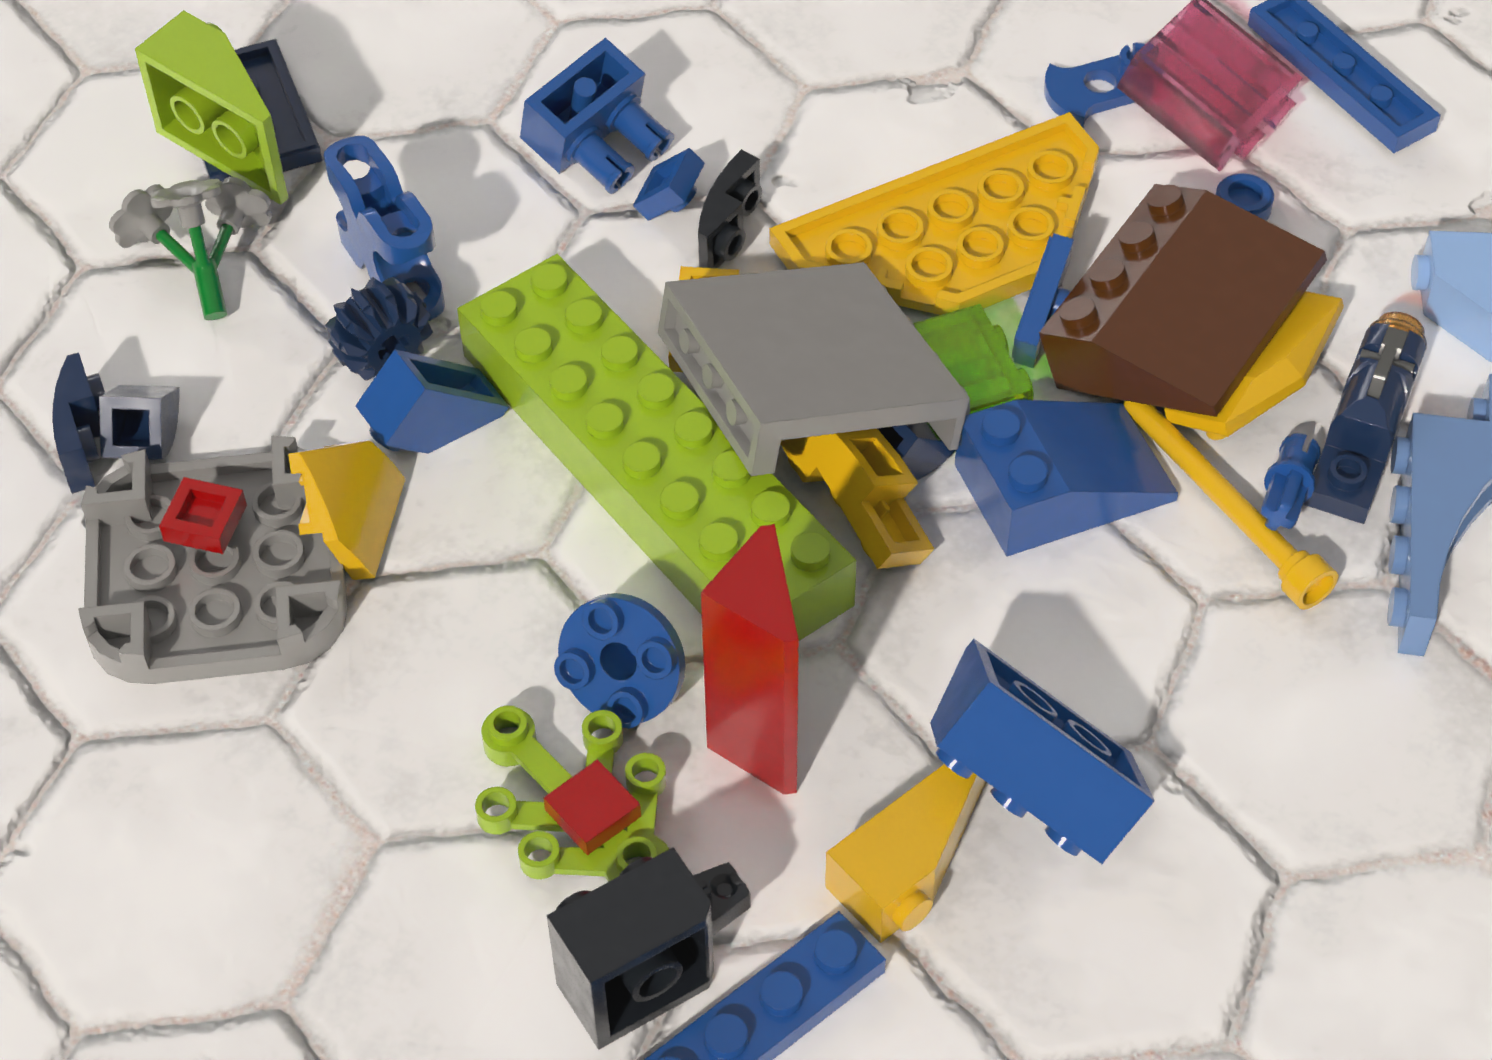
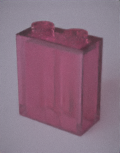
[1117,0,1303,172]

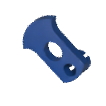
[1044,43,1156,128]

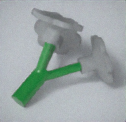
[109,177,272,320]

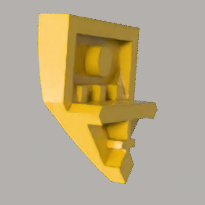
[288,440,405,580]

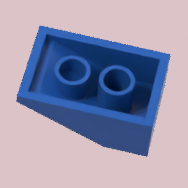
[954,400,1178,557]

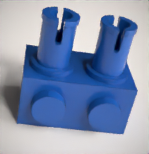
[520,37,674,194]

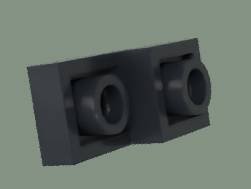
[698,149,762,268]

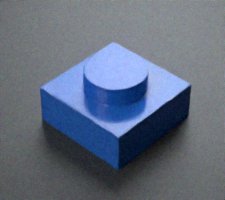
[633,148,705,221]

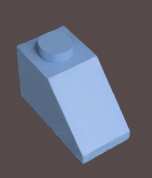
[1411,231,1492,362]

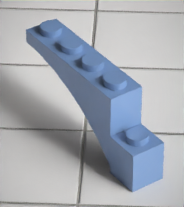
[1387,374,1492,656]

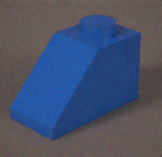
[355,349,509,454]

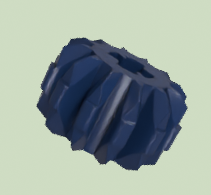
[325,276,433,381]

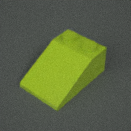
[135,10,288,205]

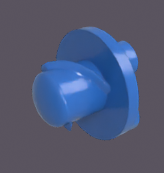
[554,593,686,729]

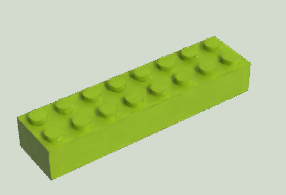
[457,254,857,641]

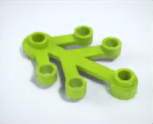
[475,705,669,882]

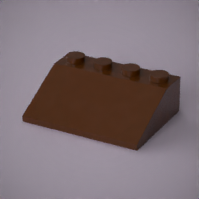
[1039,184,1327,417]

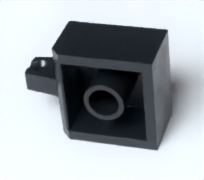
[546,847,751,1050]

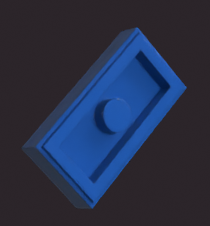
[1011,233,1074,368]

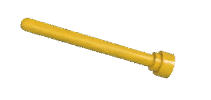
[1124,401,1339,610]

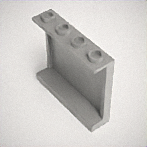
[658,262,970,476]

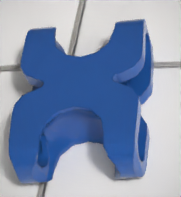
[324,135,445,321]

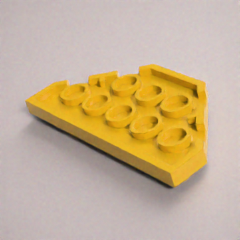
[769,112,1100,319]

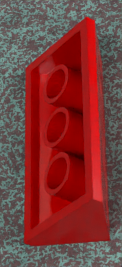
[701,524,799,795]

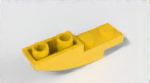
[780,428,935,569]

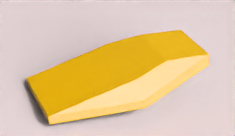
[1164,291,1344,440]

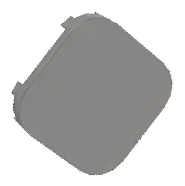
[78,436,348,684]

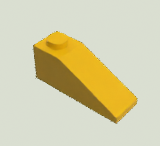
[825,764,986,943]

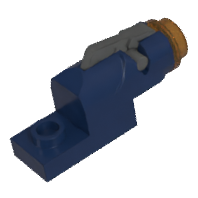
[1303,312,1427,524]

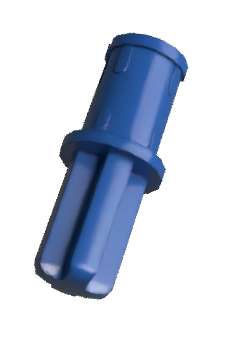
[1260,434,1321,531]

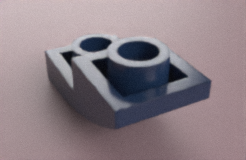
[52,352,105,494]

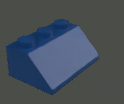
[930,638,1155,864]

